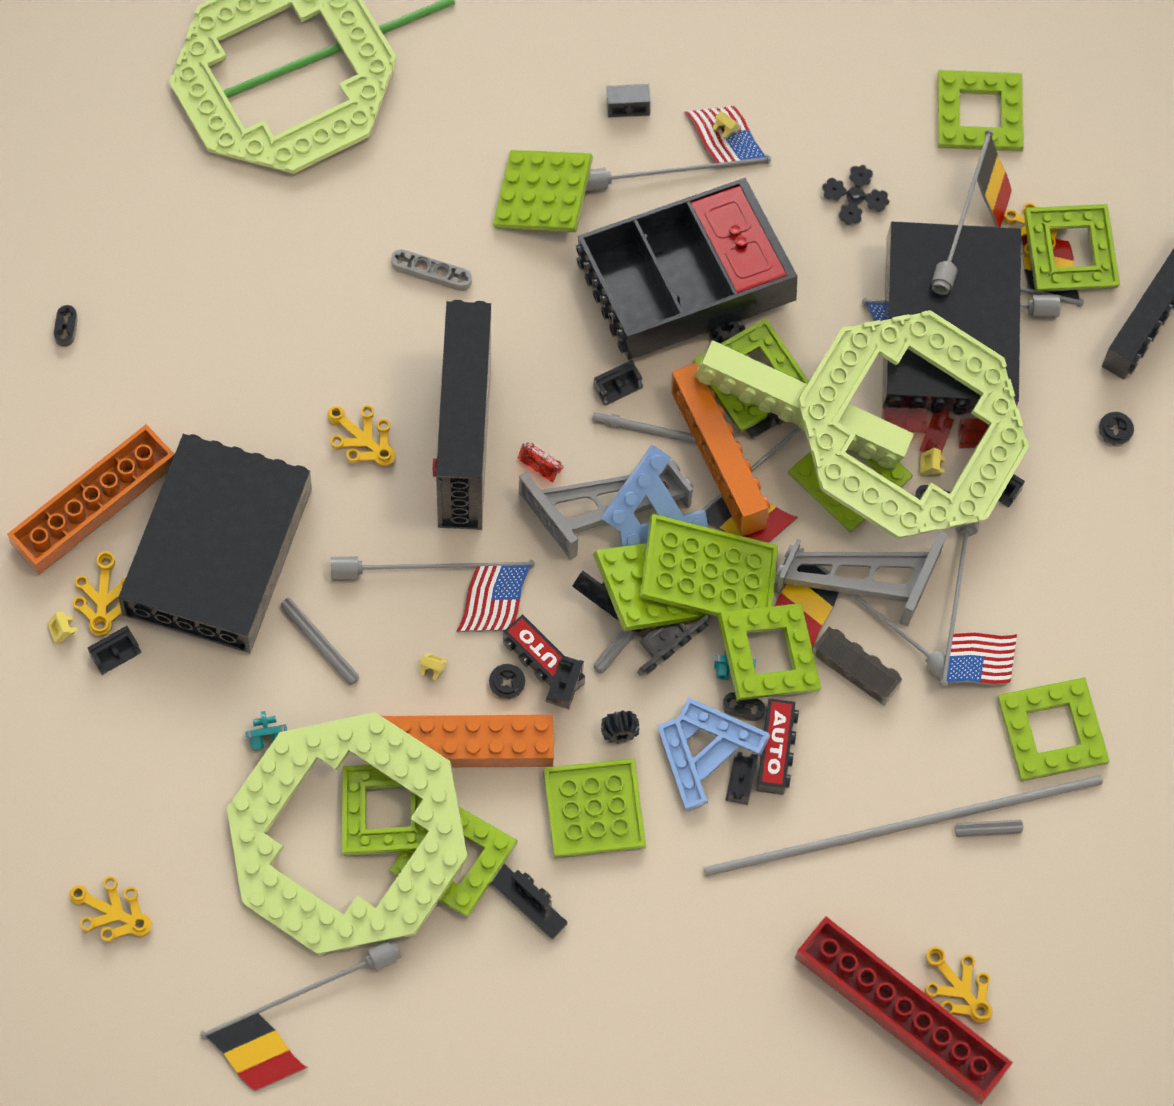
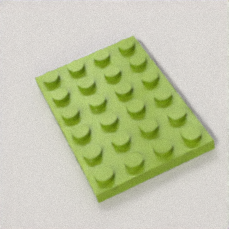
[640,514,778,617]

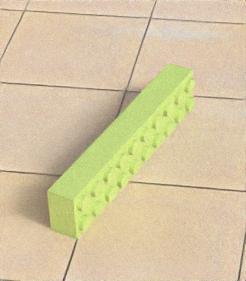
[694,340,914,469]

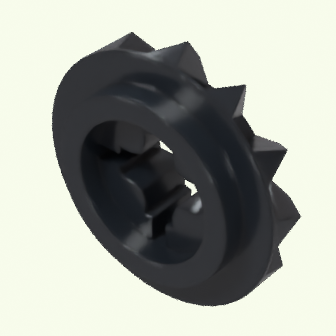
[1099,412,1134,445]
[489,664,525,700]

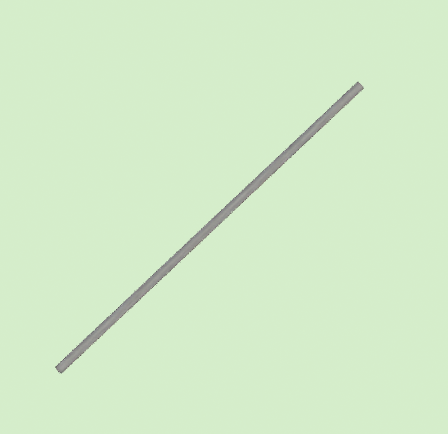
[704,775,1103,876]

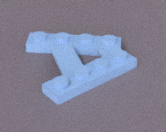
[601,444,708,547]
[657,697,771,811]

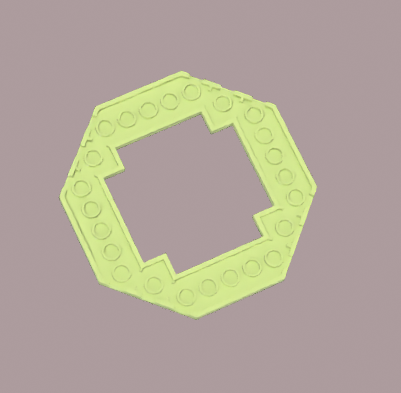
[169,0,396,174]
[797,310,1029,539]
[227,712,468,955]

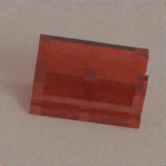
[881,407,927,433]
[957,418,989,448]

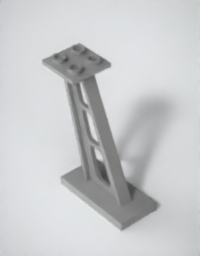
[519,460,694,560]
[774,531,947,627]

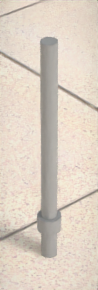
[592,412,696,444]

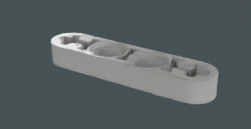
[391,249,472,291]

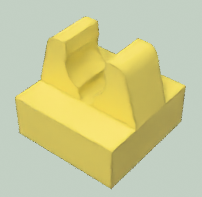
[713,110,741,138]
[919,448,945,476]
[47,612,77,643]
[420,653,448,680]

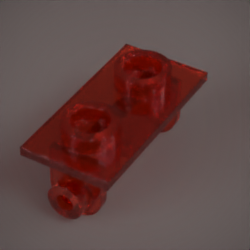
[920,410,954,454]
[517,442,564,483]

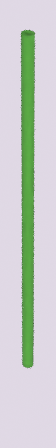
[223,0,455,98]

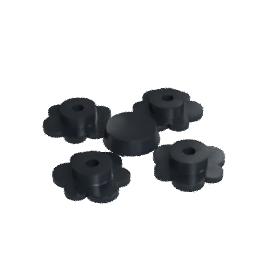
[822,165,890,225]

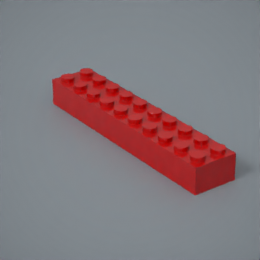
[795,916,1013,1104]

